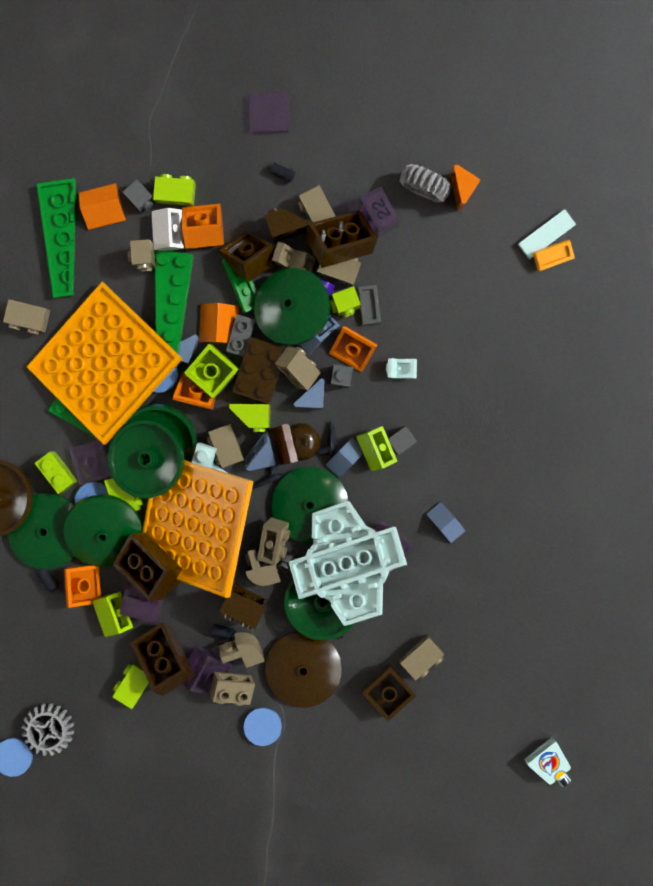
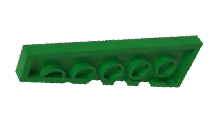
[37,178,76,299]
[155,250,194,368]

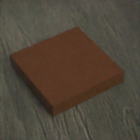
[271,424,298,465]

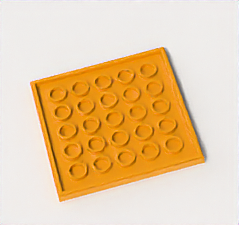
[27,282,183,445]
[142,460,253,598]

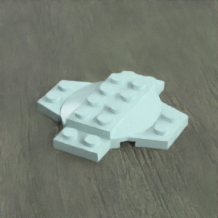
[289,501,407,626]

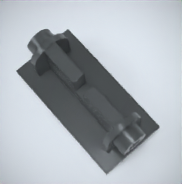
[226,315,255,357]

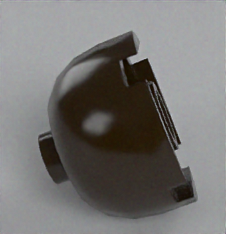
[290,423,321,461]

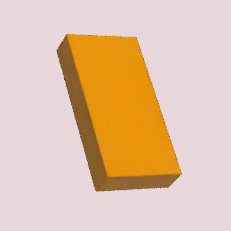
[533,239,575,271]

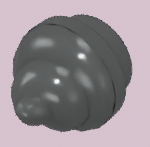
[278,553,295,574]

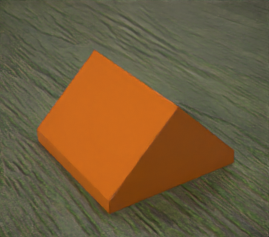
[450,165,481,211]
[79,183,126,230]
[199,303,239,344]
[329,326,377,372]
[173,372,216,410]
[64,565,101,608]

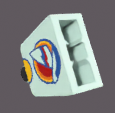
[524,737,571,787]

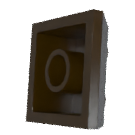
[265,208,309,243]
[219,230,276,283]

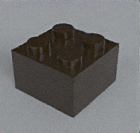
[361,663,417,722]

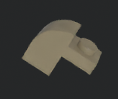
[272,242,316,272]
[245,547,281,586]
[219,632,264,668]

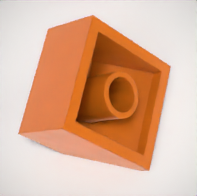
[182,204,224,249]

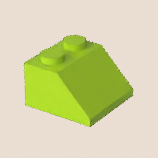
[184,344,240,399]
[229,404,270,432]

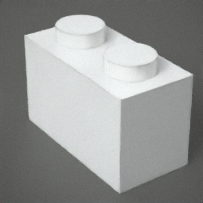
[152,208,184,251]

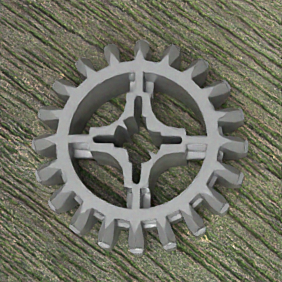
[400,164,452,203]
[22,703,74,756]

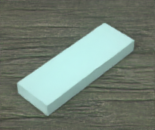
[518,209,576,259]

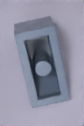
[300,315,340,354]

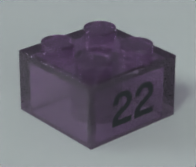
[358,186,400,238]

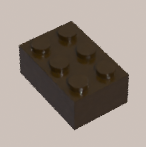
[305,210,378,268]
[232,337,285,405]
[113,533,182,602]
[220,583,268,630]
[130,622,195,696]

